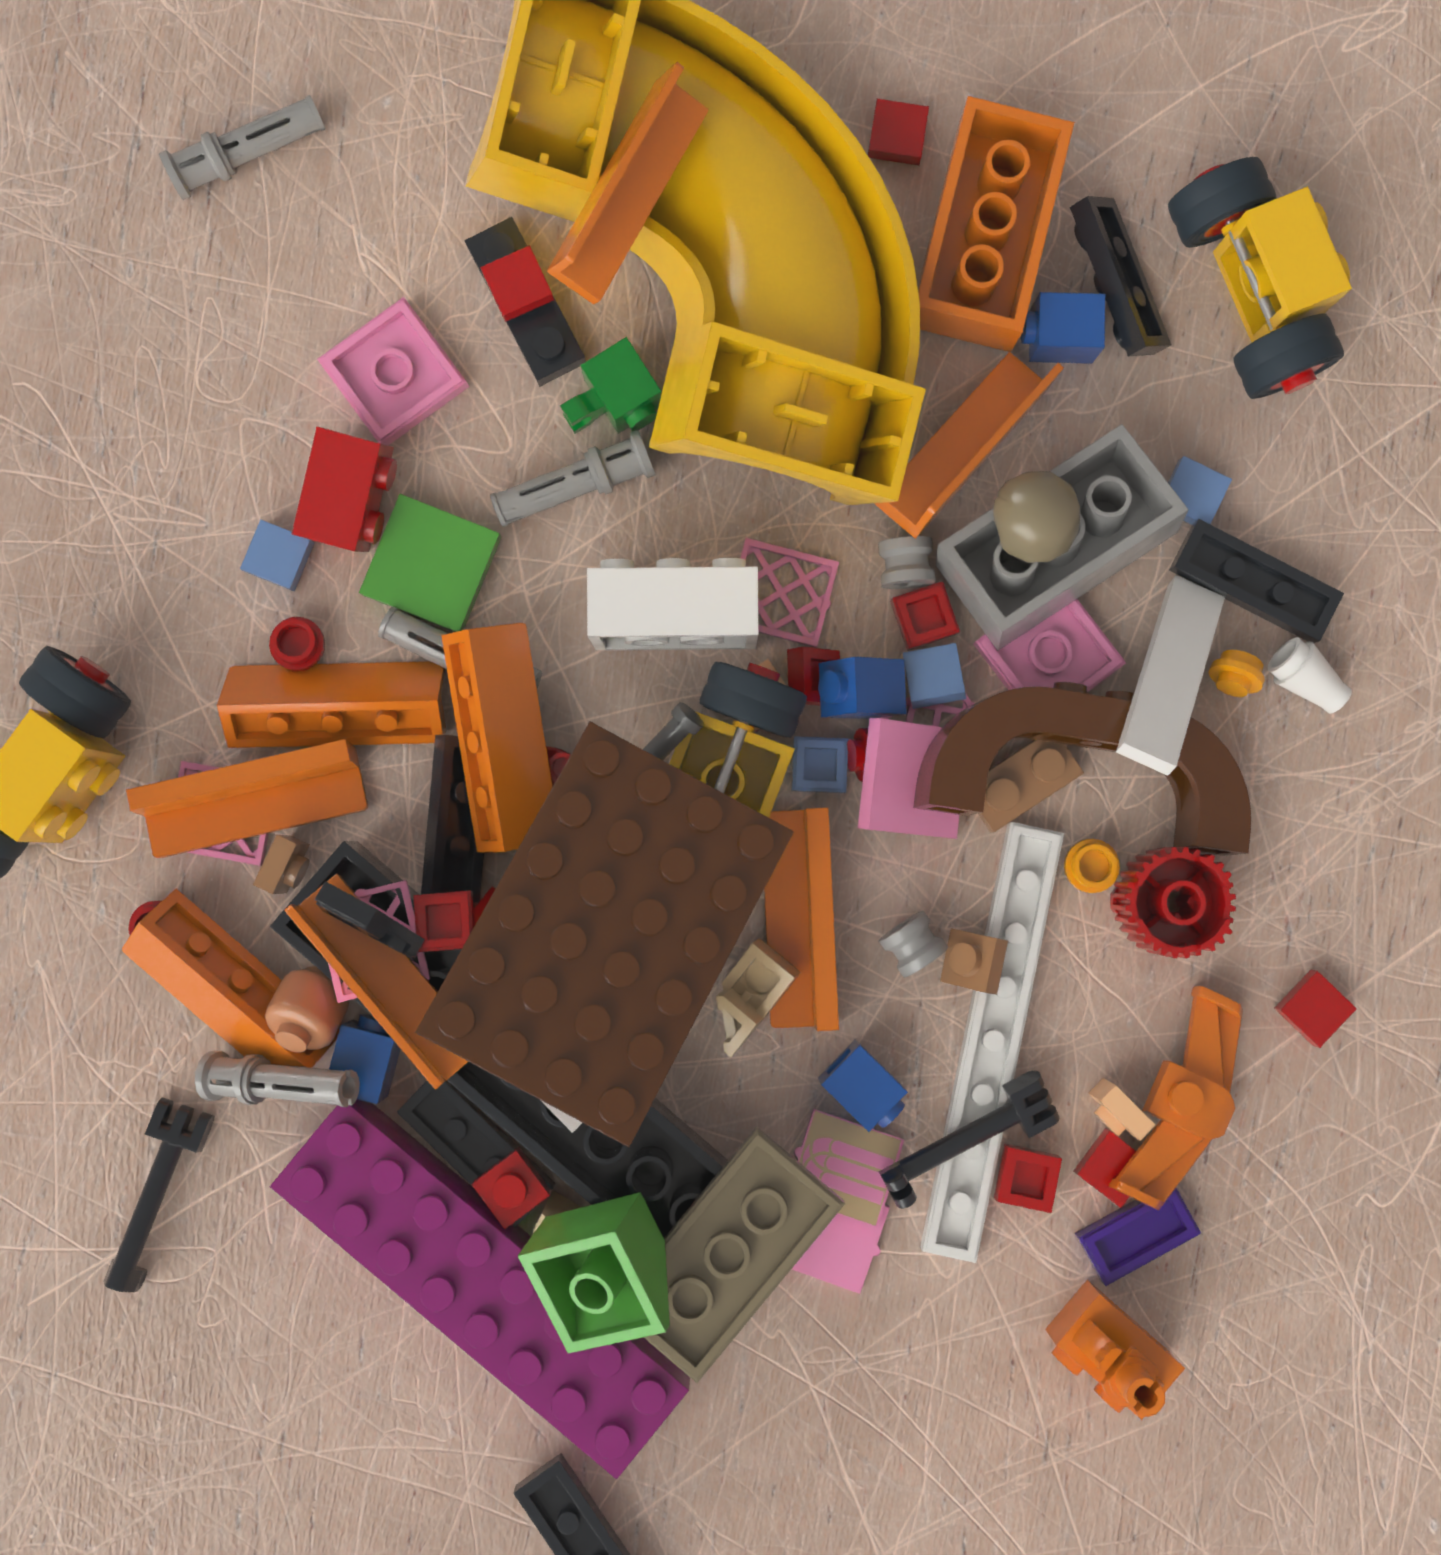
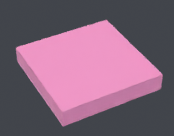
[317,297,469,446]
[973,599,1126,692]
[858,718,959,839]

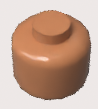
[265,966,350,1052]

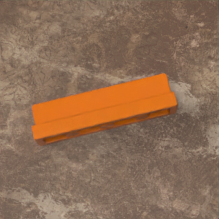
[546,62,709,305]
[874,351,1064,539]
[441,623,553,852]
[216,661,447,748]
[126,739,368,858]
[764,807,839,1031]
[284,874,469,1090]
[122,888,339,1068]

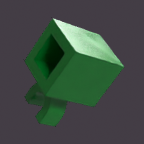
[560,337,662,434]

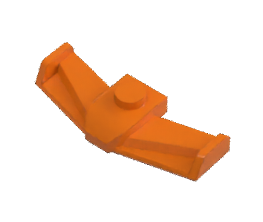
[1109,986,1243,1211]

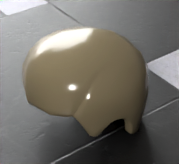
[993,471,1080,563]

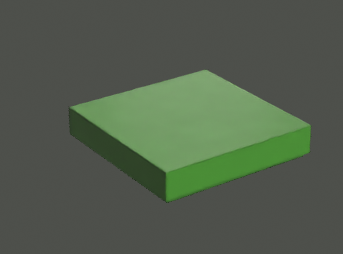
[359,494,502,632]

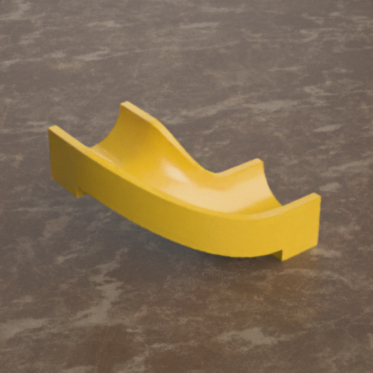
[465,0,926,505]

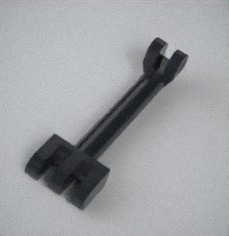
[878,1071,1060,1209]
[103,1097,214,1292]

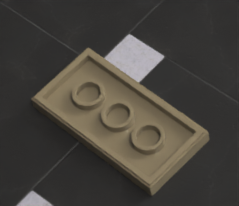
[644,1126,845,1383]

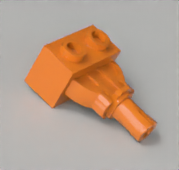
[1045,1280,1185,1420]

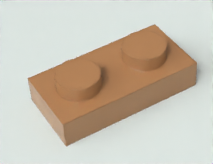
[978,739,1084,833]

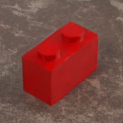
[292,426,397,552]

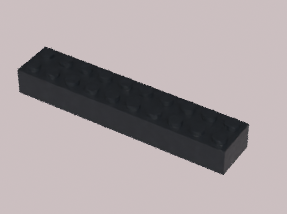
[270,841,728,1238]

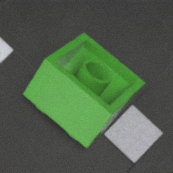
[518,1192,670,1353]

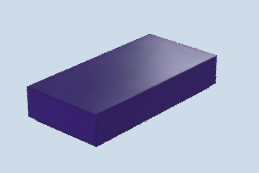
[1075,1188,1201,1286]

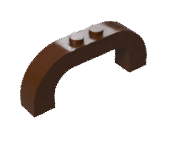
[913,682,1251,856]

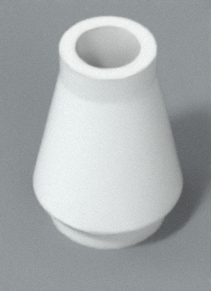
[1268,637,1352,714]

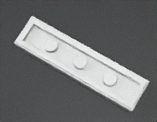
[1116,575,1225,776]

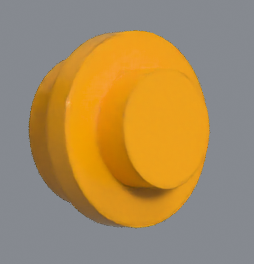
[1208,650,1265,697]
[1064,839,1120,893]

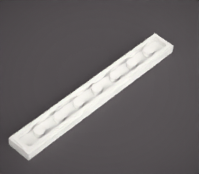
[920,822,1064,1263]

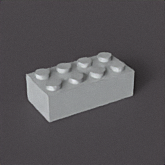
[936,424,1189,651]

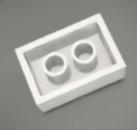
[587,558,759,650]

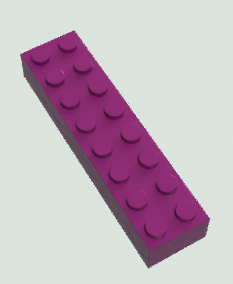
[269,1099,690,1480]

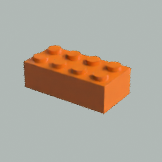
[918,96,1075,352]

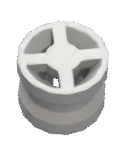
[878,536,936,589]
[879,911,948,978]

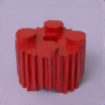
[1110,847,1236,959]

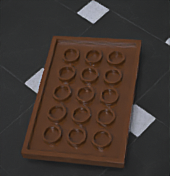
[415,721,794,1147]

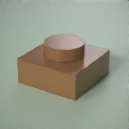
[253,835,310,894]
[940,928,1008,995]

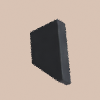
[315,881,425,959]

